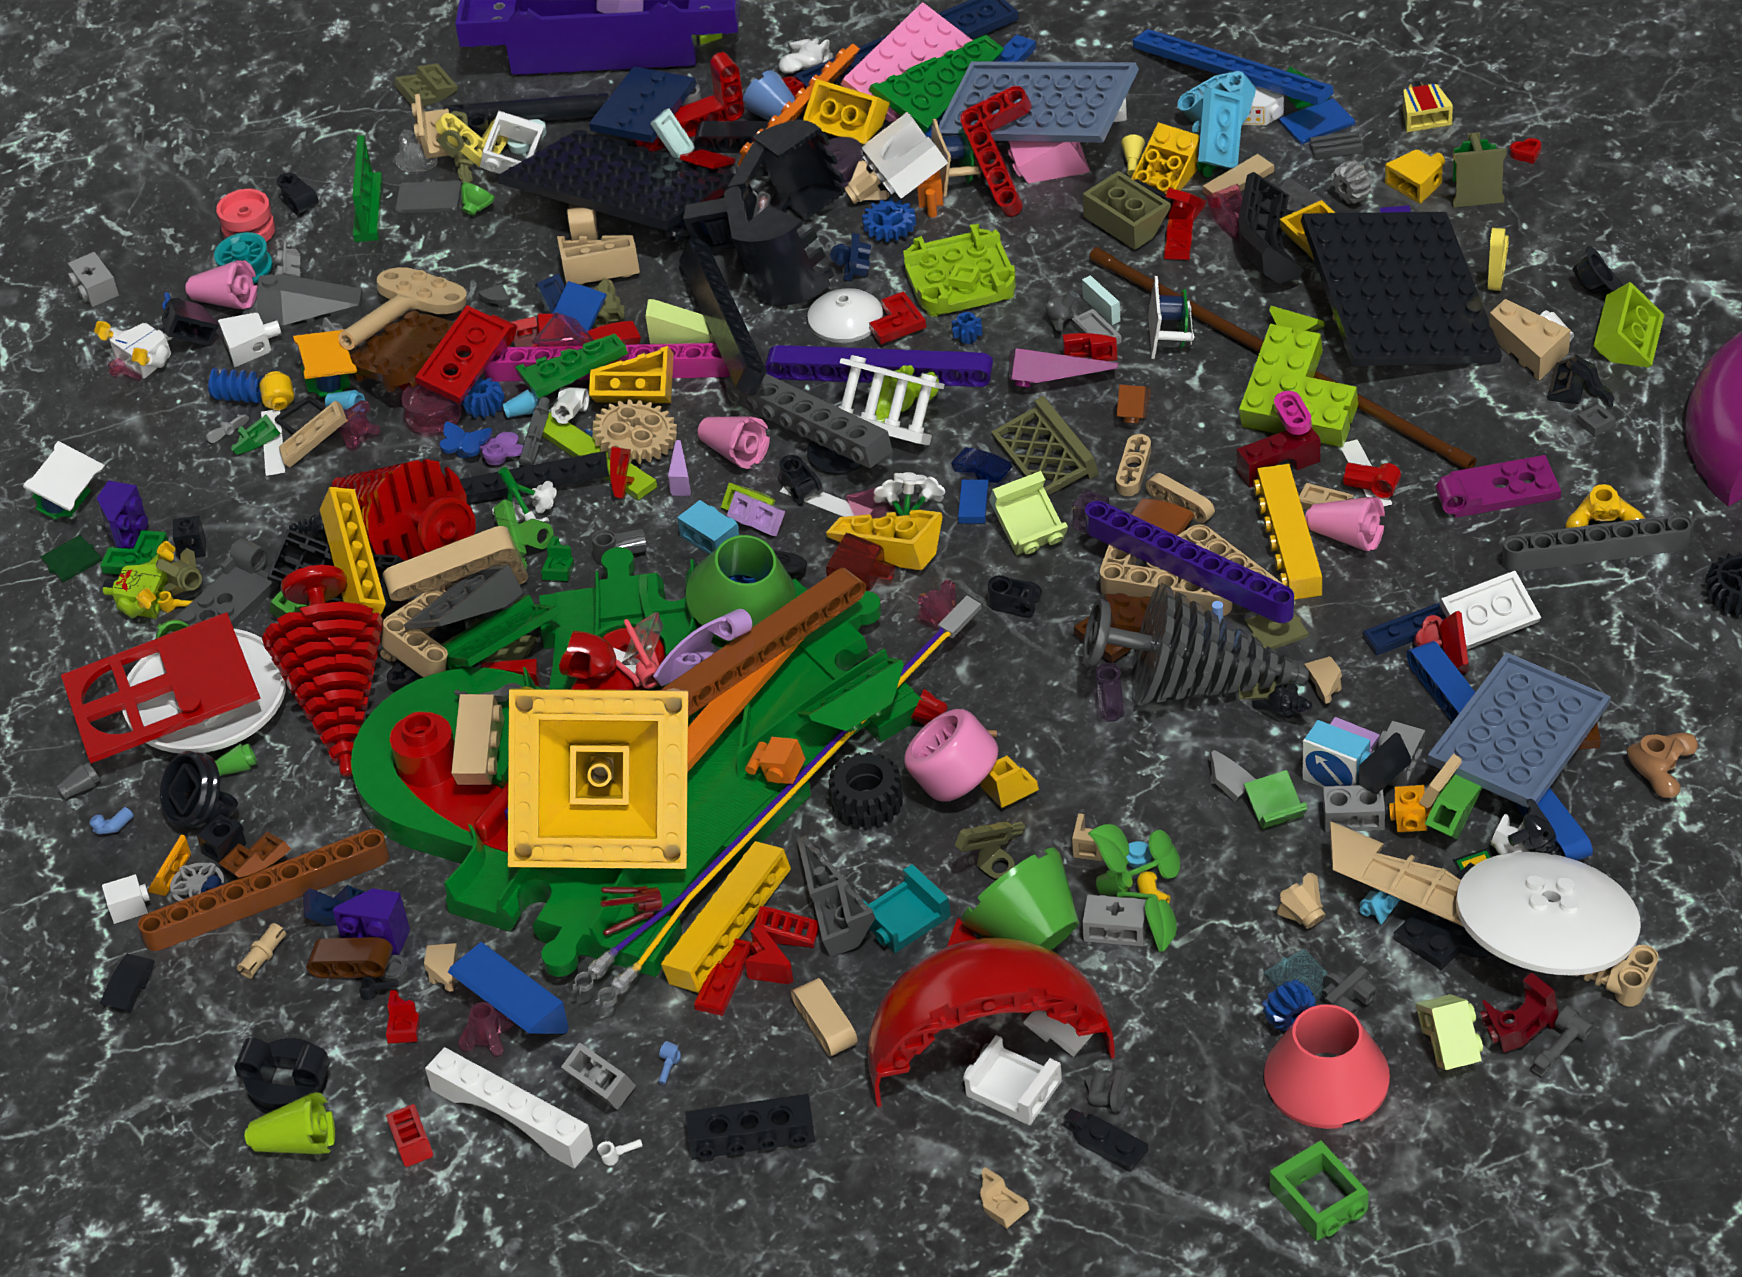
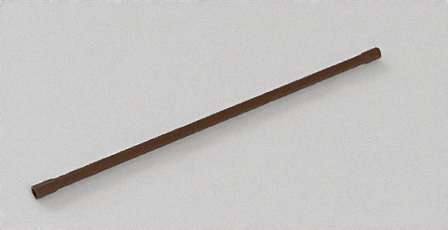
[1089,247,1477,469]

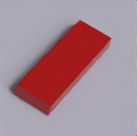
[694,939,752,1016]

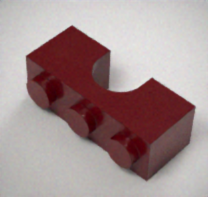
[1237,427,1321,488]

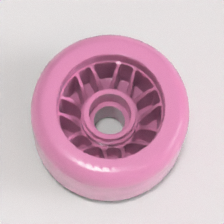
[904,709,998,802]

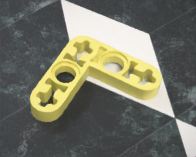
[435,113,508,167]
[1488,228,1509,291]

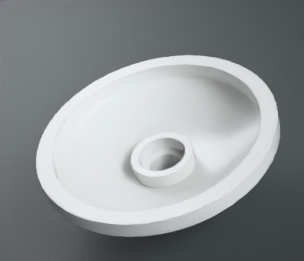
[807,288,883,343]

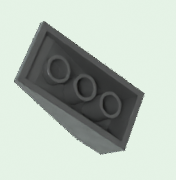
[404,565,523,630]

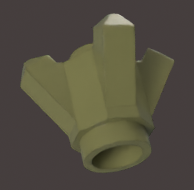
[156,548,202,597]

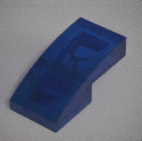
[951,447,1013,483]

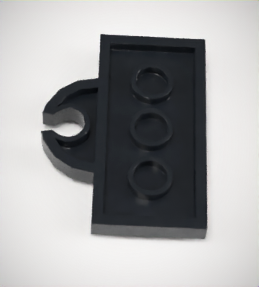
[1394,862,1494,970]

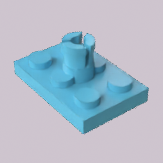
[1192,88,1244,170]

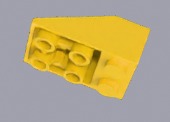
[1131,123,1200,194]

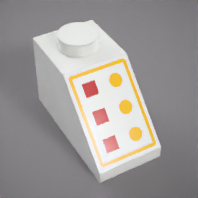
[1242,87,1284,125]

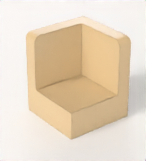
[1072,813,1103,861]

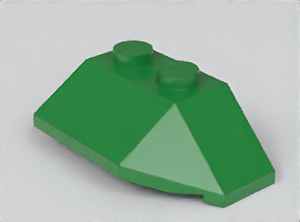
[797,657,904,732]

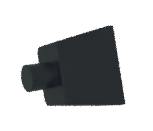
[161,298,219,346]

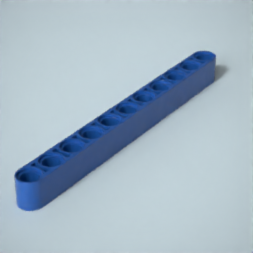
[1406,641,1593,861]

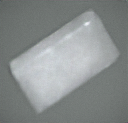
[622,612,663,665]

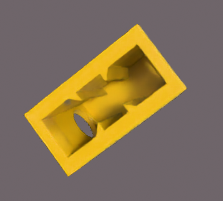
[1385,150,1445,204]

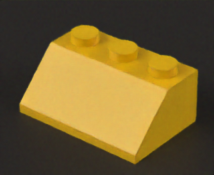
[803,79,890,144]

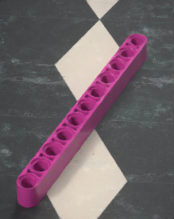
[483,343,730,382]

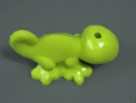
[870,365,939,422]

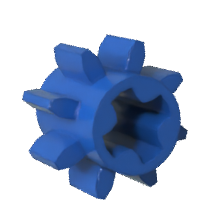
[951,312,983,344]

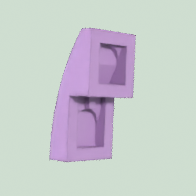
[727,491,785,536]

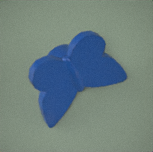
[439,422,493,458]

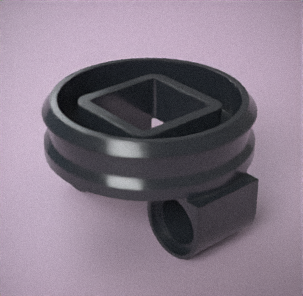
[160,751,238,829]
[234,1038,330,1113]

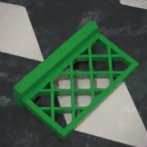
[352,135,383,242]
[440,595,560,671]

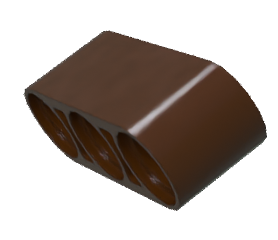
[306,937,393,978]

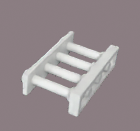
[838,355,945,445]

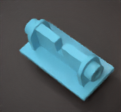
[1359,887,1400,925]

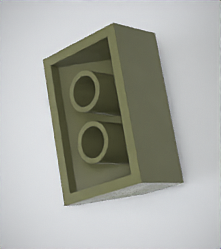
[1083,171,1170,250]

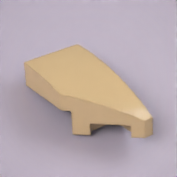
[424,943,458,991]
[980,1167,1030,1228]

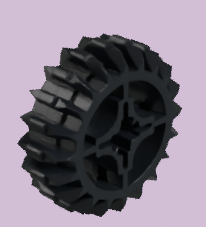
[1705,551,1742,617]

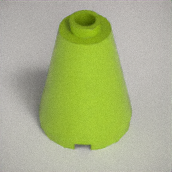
[245,1093,335,1155]

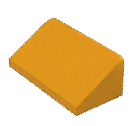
[148,835,191,896]

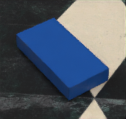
[958,480,989,524]

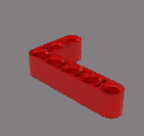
[632,52,744,151]
[960,86,1032,217]

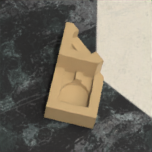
[1304,657,1342,704]

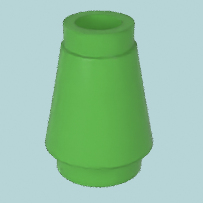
[215,743,257,777]

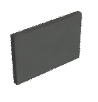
[395,180,462,214]

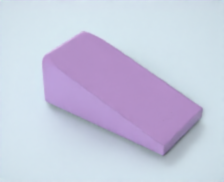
[668,440,691,496]

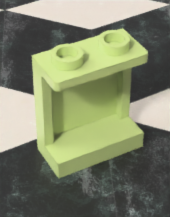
[989,471,1068,555]

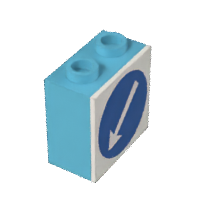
[1303,720,1372,787]

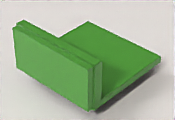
[1243,770,1308,829]

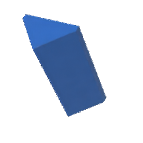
[448,942,569,1034]

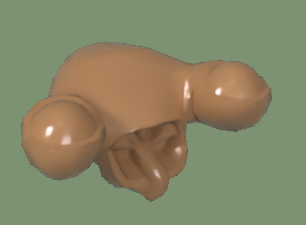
[1626,733,1698,798]

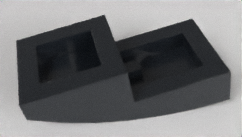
[100,954,155,1013]

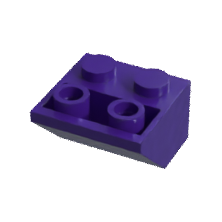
[97,480,148,549]
[333,888,410,955]

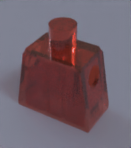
[826,533,895,591]

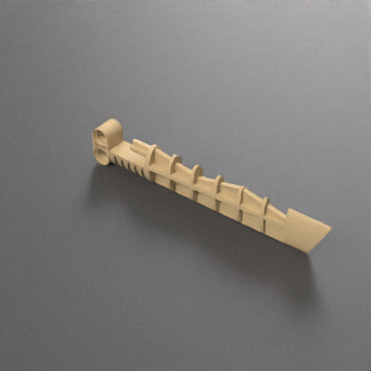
[1330,821,1659,1007]

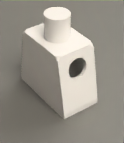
[218,313,282,367]

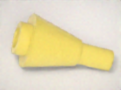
[1121,134,1145,176]

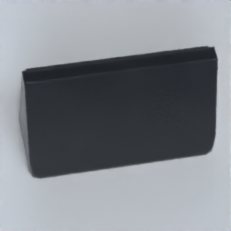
[1547,358,1585,404]
[1359,732,1412,794]

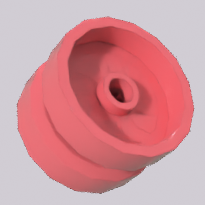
[216,189,275,242]

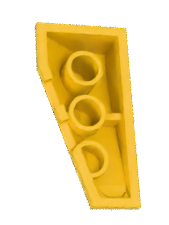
[826,510,943,570]

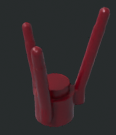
[600,886,662,936]

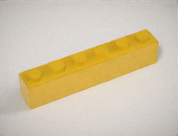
[1253,464,1322,600]
[320,487,386,616]
[661,841,791,993]

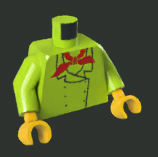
[103,541,176,619]

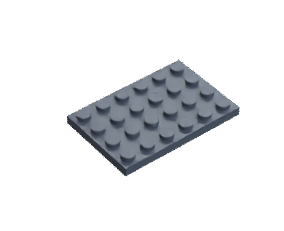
[1427,652,1611,808]

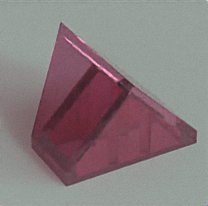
[532,312,594,346]

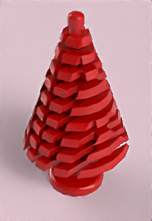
[332,459,476,561]
[262,565,383,777]

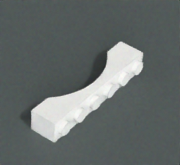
[425,1047,593,1169]

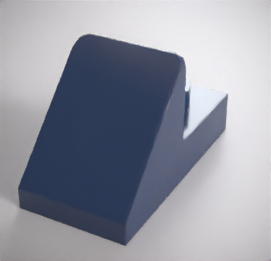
[535,273,565,314]

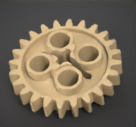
[592,399,677,464]

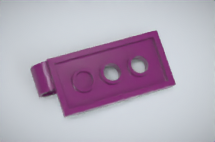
[1435,455,1561,518]

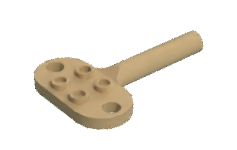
[338,268,467,350]

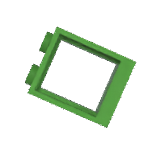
[1270,1140,1369,1242]

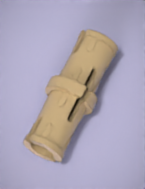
[237,923,286,979]

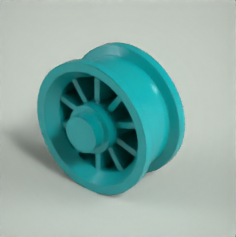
[214,232,273,284]

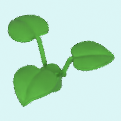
[1088,824,1180,952]

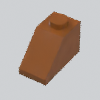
[1117,385,1151,423]

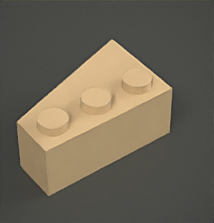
[557,235,640,285]

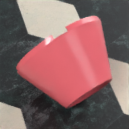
[1264,1005,1390,1129]

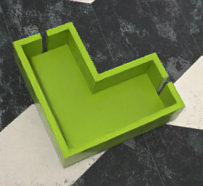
[1239,324,1358,447]

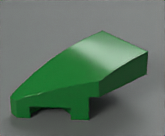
[231,414,281,455]
[541,536,574,581]

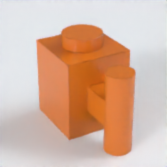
[917,170,944,218]
[745,737,806,784]

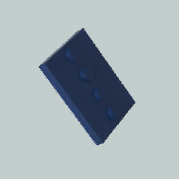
[589,67,697,143]

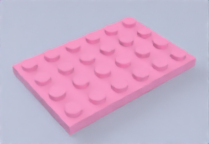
[841,2,972,122]

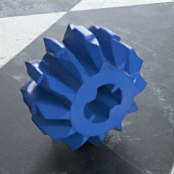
[462,377,505,419]
[1262,979,1316,1031]

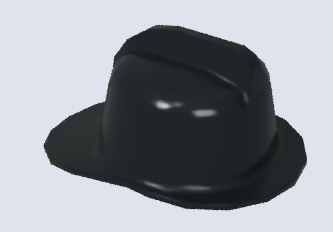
[1573,246,1623,293]

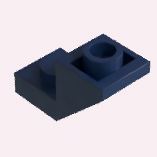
[303,885,365,926]

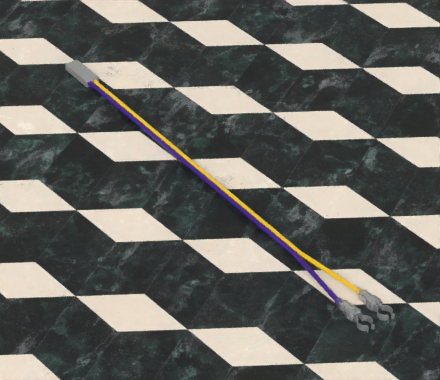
[572,596,981,1010]

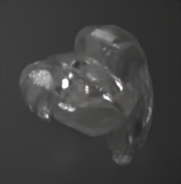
[394,130,438,174]

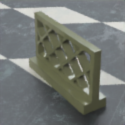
[991,396,1099,496]

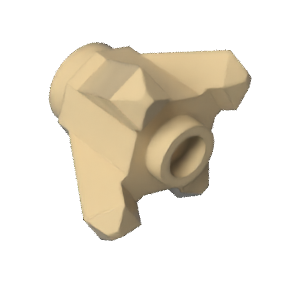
[845,160,890,205]
[1277,873,1326,929]

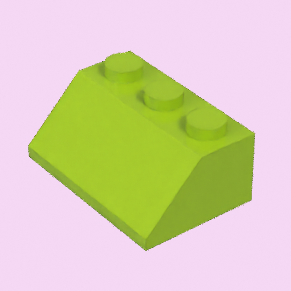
[1594,282,1664,368]

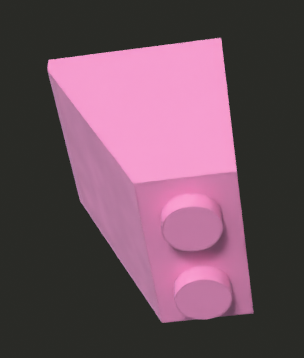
[1008,141,1090,183]

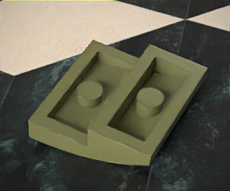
[394,64,458,107]

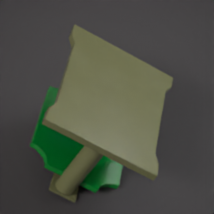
[1453,132,1506,208]

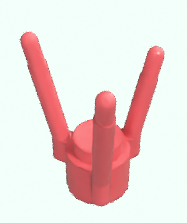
[616,619,660,689]

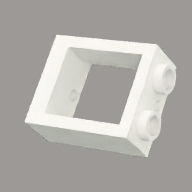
[480,111,544,174]

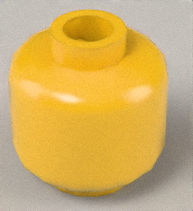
[259,371,295,411]

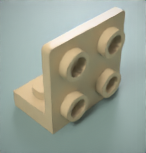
[412,94,449,159]

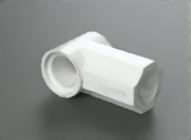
[551,387,589,424]

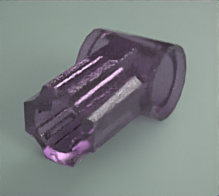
[1095,663,1124,722]

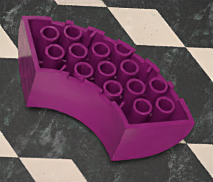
[1685,331,1742,507]

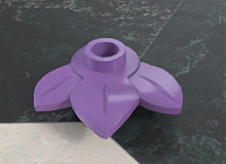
[480,432,523,465]

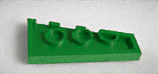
[515,334,628,399]

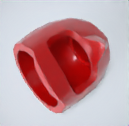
[559,631,616,680]

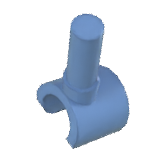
[658,1041,681,1085]

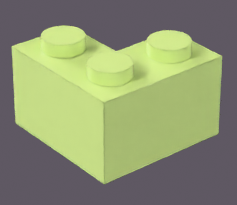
[1415,994,1483,1070]

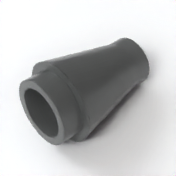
[56,762,101,799]

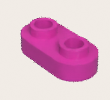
[1274,391,1312,435]

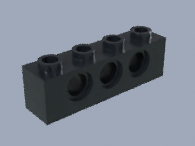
[685,1094,815,1160]

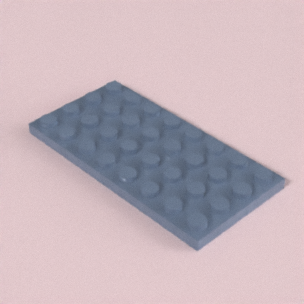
[938,62,1139,143]

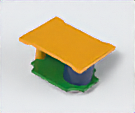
[293,329,357,397]

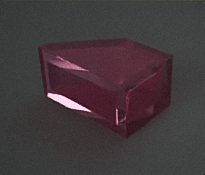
[1206,183,1243,239]

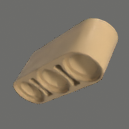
[791,978,858,1056]

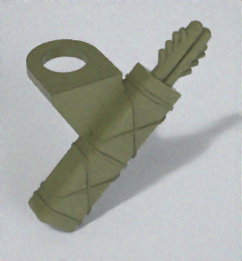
[436,111,473,184]
[955,821,1025,880]

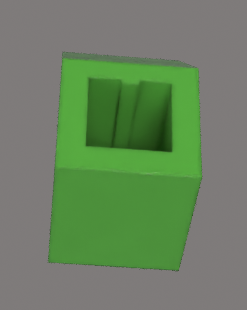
[1425,774,1482,840]

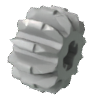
[1331,160,1373,204]

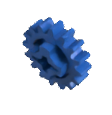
[862,198,916,242]

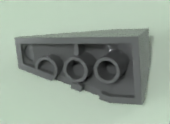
[257,274,362,330]

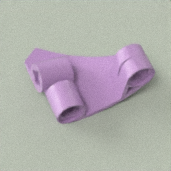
[653,608,752,686]

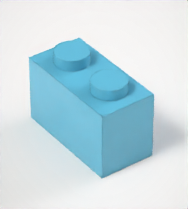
[677,500,739,554]

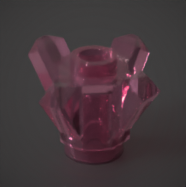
[337,400,380,449]
[918,580,956,627]
[458,1002,513,1056]

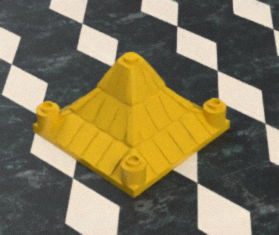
[508,687,688,869]

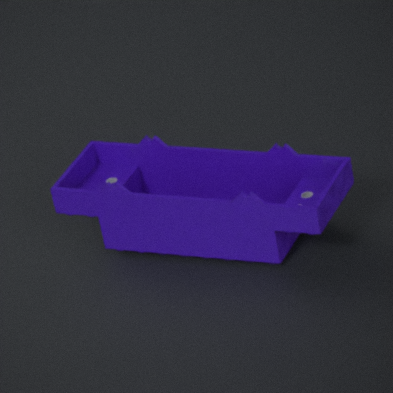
[455,0,741,75]

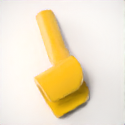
[157,591,192,613]

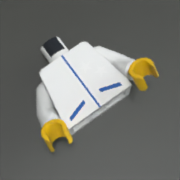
[94,321,172,378]

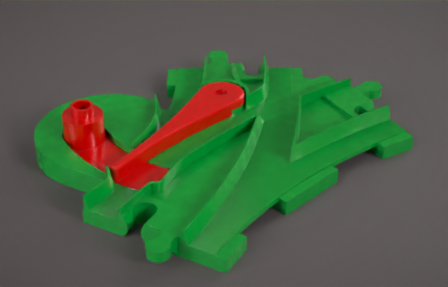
[351,547,924,978]

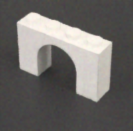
[861,112,948,198]

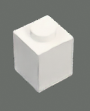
[102,874,150,924]

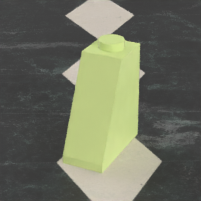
[646,299,716,344]

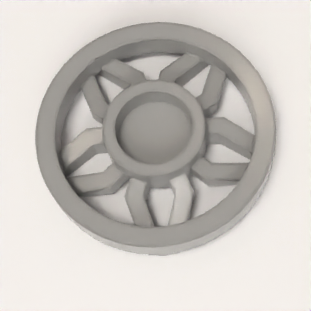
[170,862,225,902]

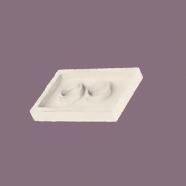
[1439,571,1541,650]

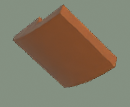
[1131,499,1194,535]
[218,831,291,878]

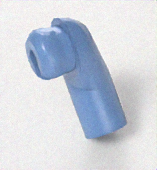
[89,807,134,835]

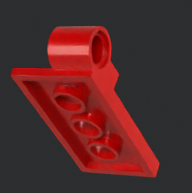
[415,305,517,404]

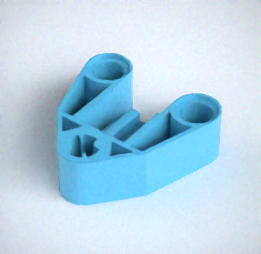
[1178,71,1256,126]

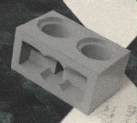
[1323,785,1385,833]

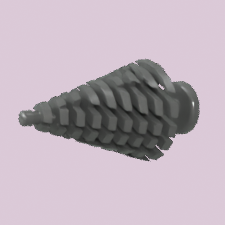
[1083,583,1309,705]

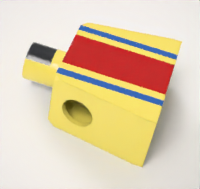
[1403,81,1453,132]

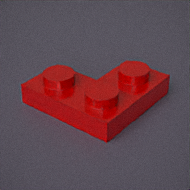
[869,291,926,344]

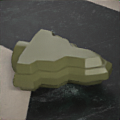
[592,278,625,328]

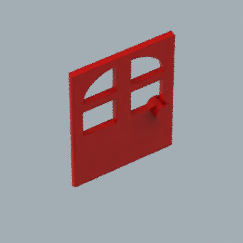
[61,612,261,763]

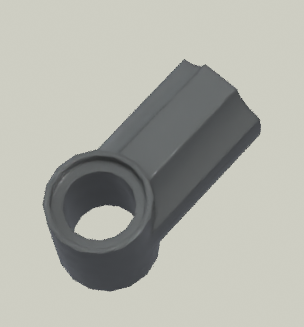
[592,529,647,565]

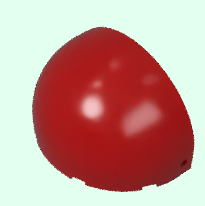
[868,938,1115,1107]

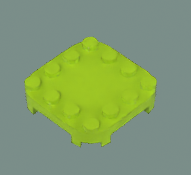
[903,224,1016,317]

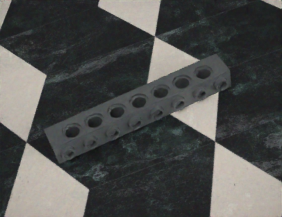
[724,374,893,468]

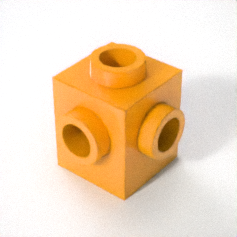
[1389,785,1432,832]

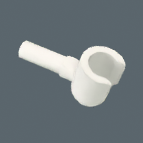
[597,1139,642,1166]

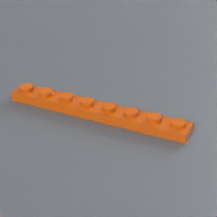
[737,43,860,166]

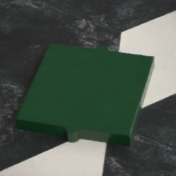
[40,535,103,583]

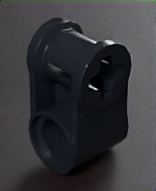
[277,172,319,215]
[779,455,823,504]
[988,575,1042,618]

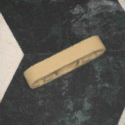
[1116,434,1151,496]
[1146,473,1215,523]

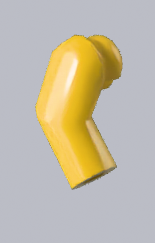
[1137,871,1171,904]

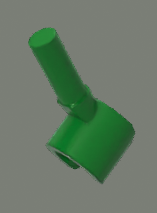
[1197,162,1217,177]

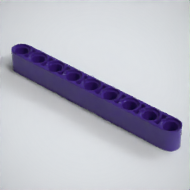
[765,345,993,387]
[1085,501,1294,623]

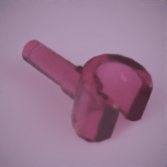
[107,358,142,380]

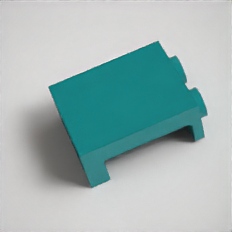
[863,864,951,953]

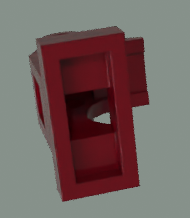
[1480,972,1559,1053]

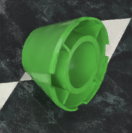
[686,535,796,642]
[961,848,1079,950]

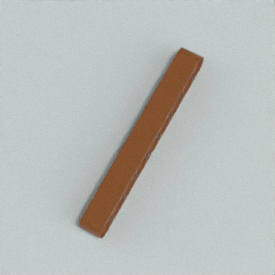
[661,568,866,717]
[138,829,390,951]

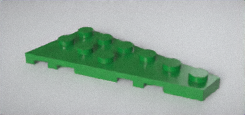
[868,35,1004,133]

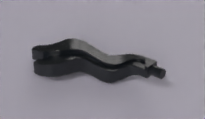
[1567,354,1615,407]

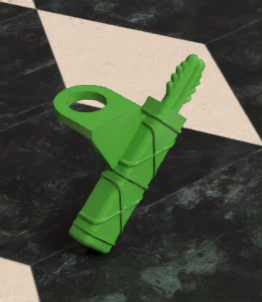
[493,500,553,569]

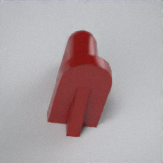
[911,689,948,725]

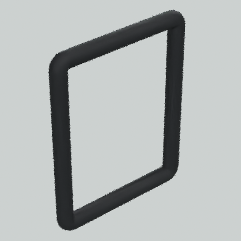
[275,397,346,435]

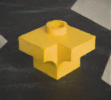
[980,756,1039,808]

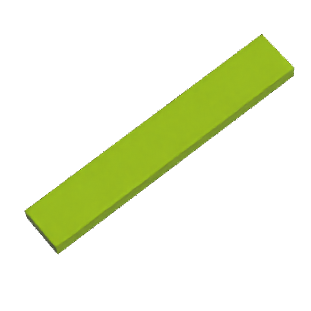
[542,412,657,500]

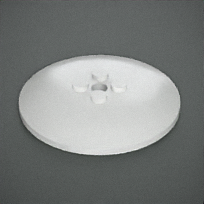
[122,629,287,753]
[1456,852,1641,975]

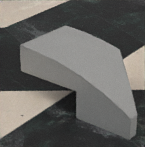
[1209,750,1256,802]

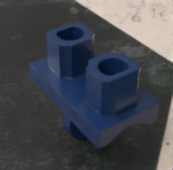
[830,233,871,281]

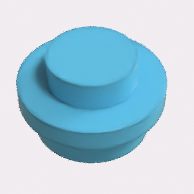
[1126,841,1153,869]

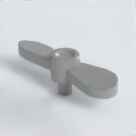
[206,414,249,443]

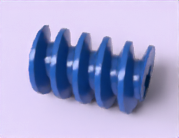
[208,368,264,403]

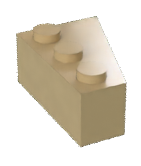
[1489,299,1571,381]
[452,694,504,785]

